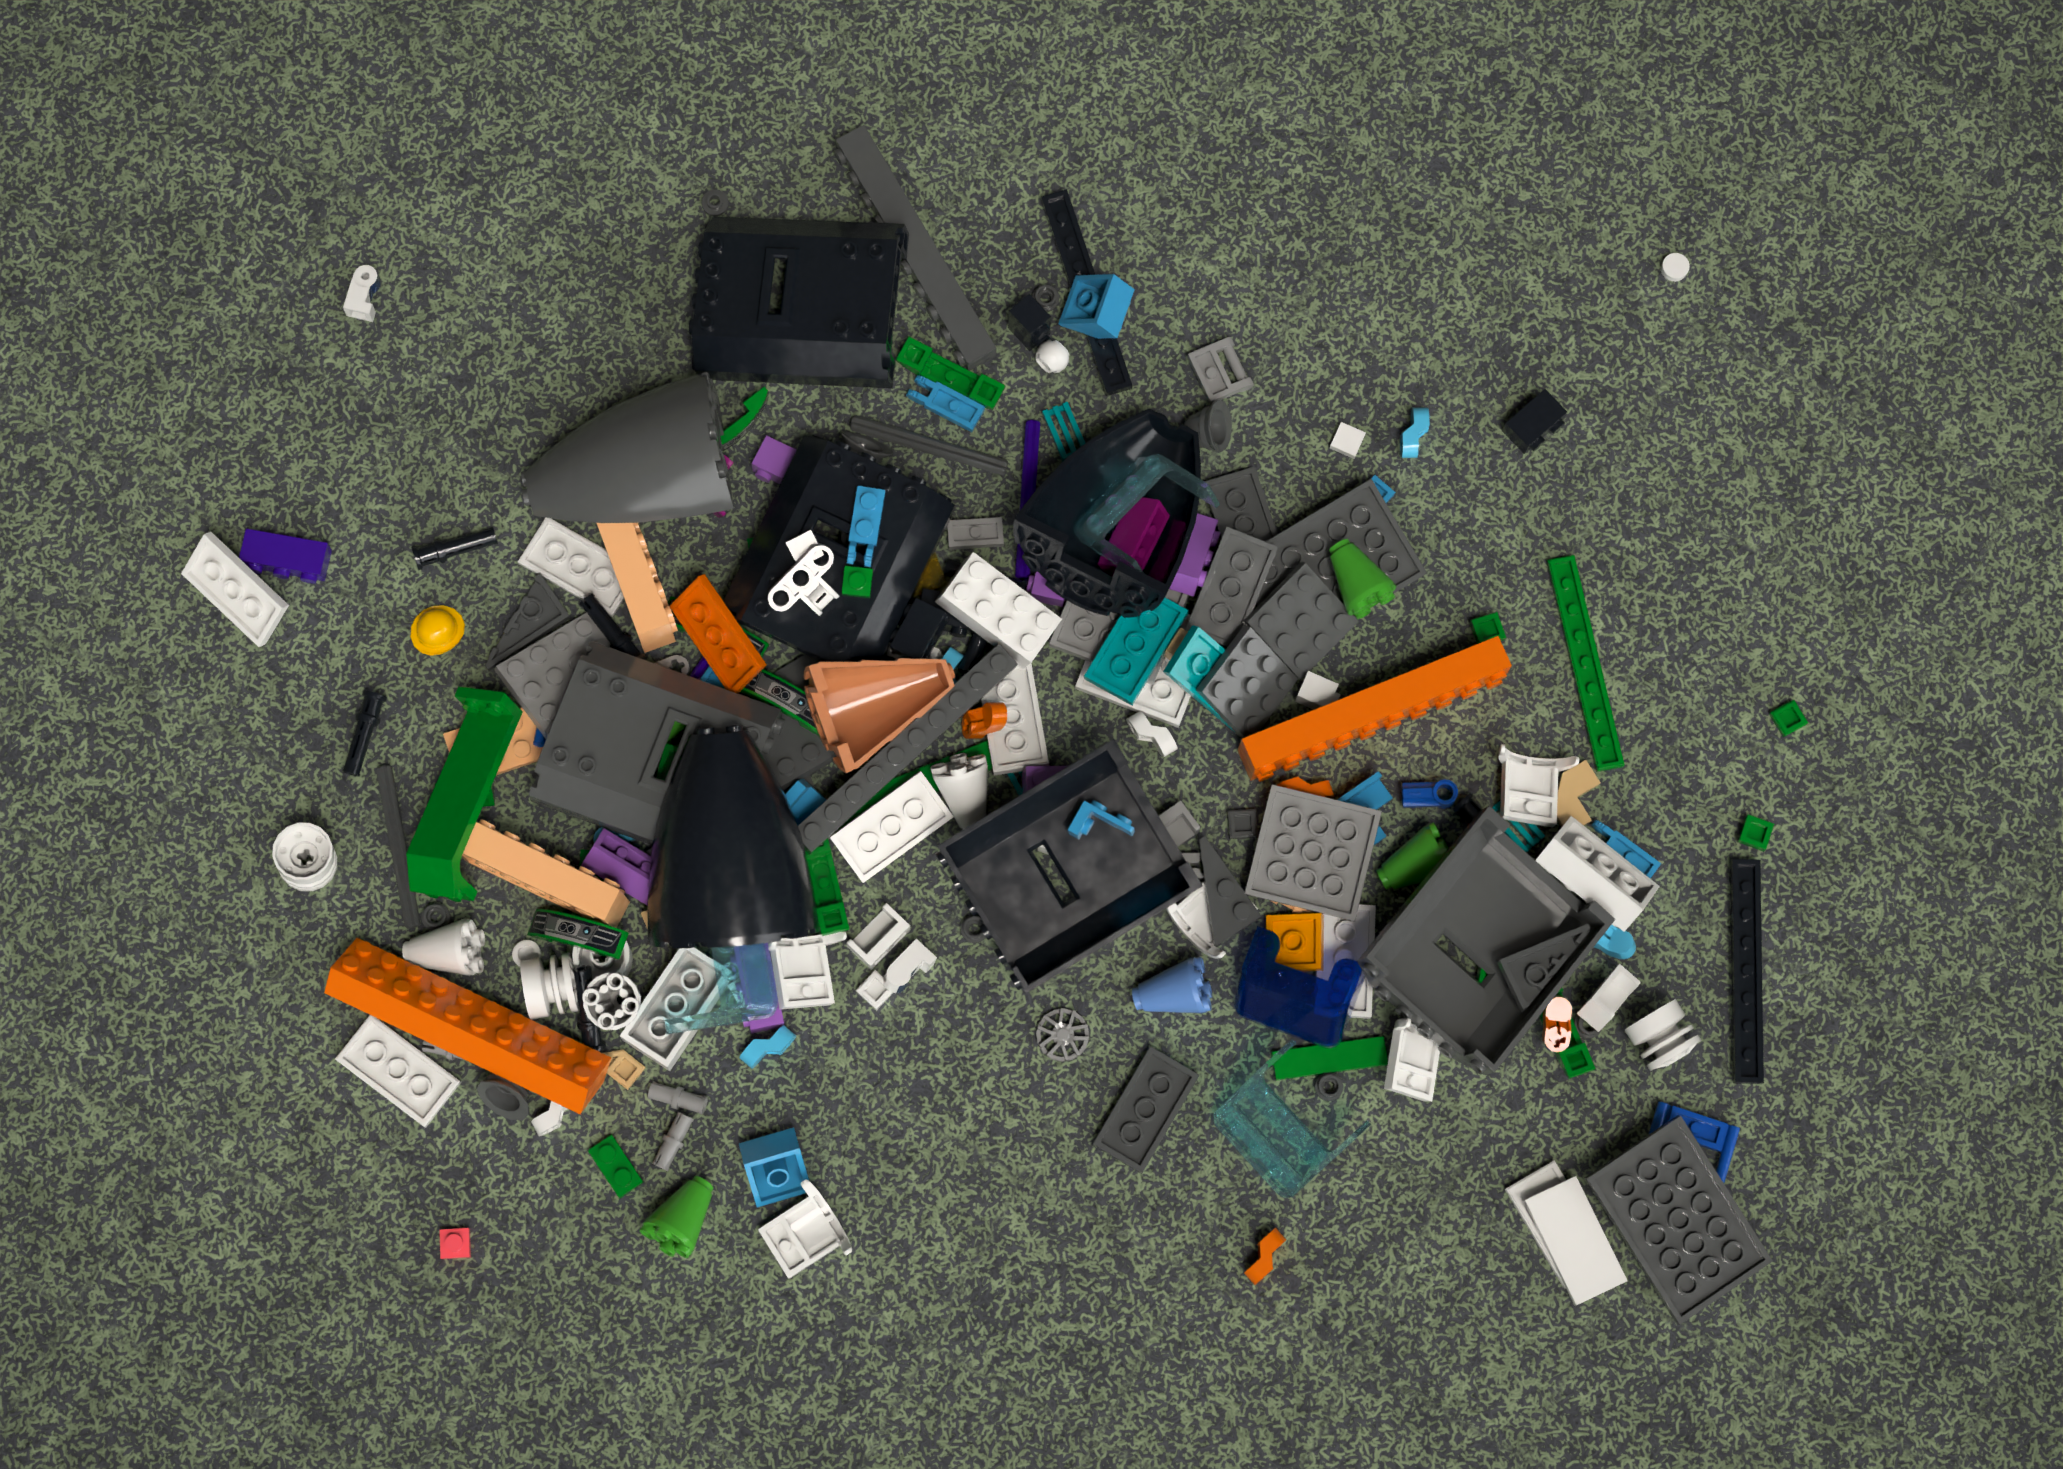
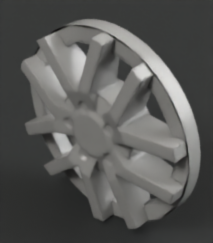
[1036,1008,1089,1062]

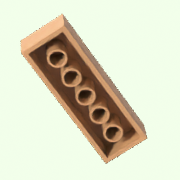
[597,523,678,653]
[462,819,630,928]

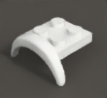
[1499,744,1579,827]
[1166,882,1258,959]
[768,931,847,1010]
[1384,1018,1440,1102]
[758,1179,852,1279]

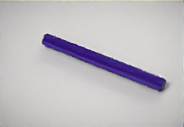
[1015,420,1040,579]

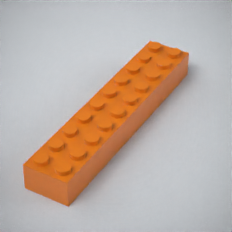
[1237,636,1512,782]
[324,938,611,1115]

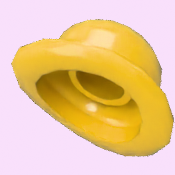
[410,605,465,656]

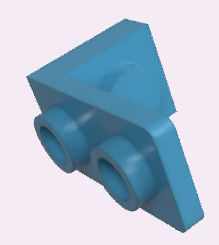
[1068,800,1135,840]

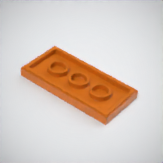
[670,574,767,694]

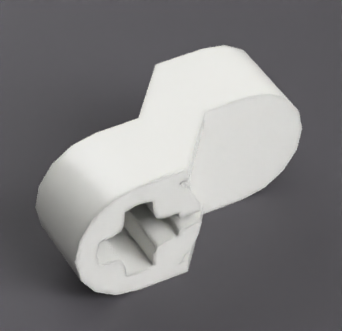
[1126,711,1178,757]
[531,1101,567,1136]

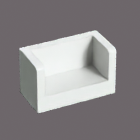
[846,903,911,970]
[1577,964,1640,1032]

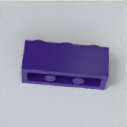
[239,529,332,584]

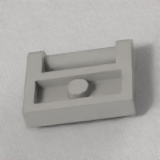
[1187,337,1254,405]

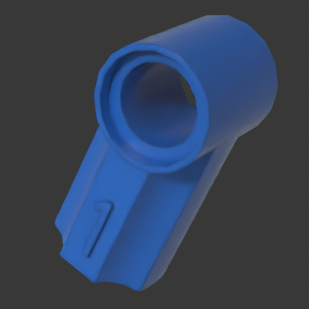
[1402,779,1458,809]

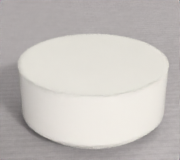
[1661,253,1689,282]
[512,940,542,967]

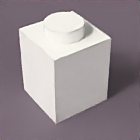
[1295,671,1340,710]

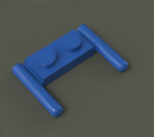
[1649,1102,1740,1183]

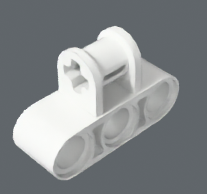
[768,544,839,616]

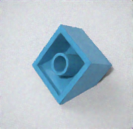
[1058,274,1135,339]
[739,1127,809,1207]

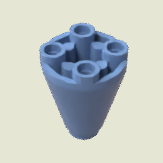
[1132,957,1213,1014]

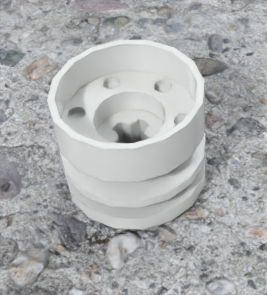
[272,823,338,891]
[520,952,579,1020]
[1625,999,1702,1071]

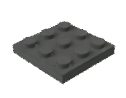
[1244,562,1359,680]
[1196,625,1298,739]

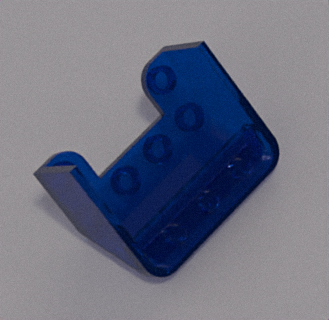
[1234,926,1365,1048]

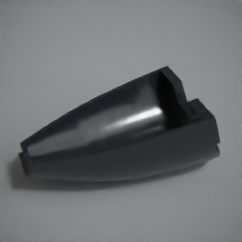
[1013,408,1201,618]
[648,725,819,948]

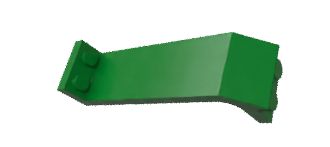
[406,686,523,902]

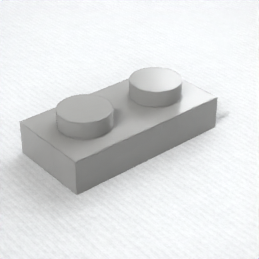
[947,517,1004,550]

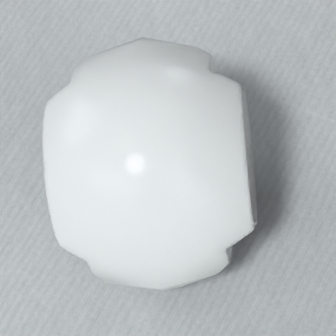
[1036,340,1069,373]

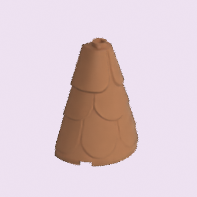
[803,658,955,773]

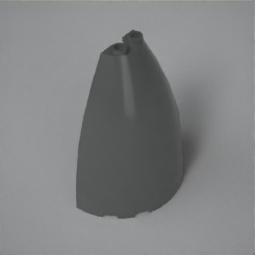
[521,372,734,523]

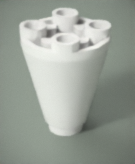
[930,753,988,830]
[402,918,485,976]
[582,973,641,1030]

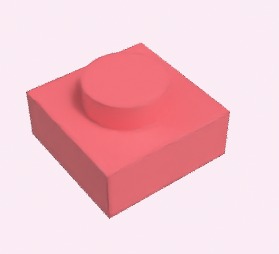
[440,1228,471,1259]

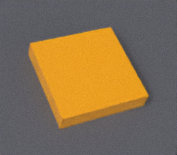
[1266,913,1324,973]

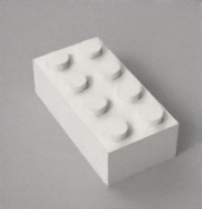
[935,552,1062,668]
[1535,816,1660,932]
[620,948,733,1071]

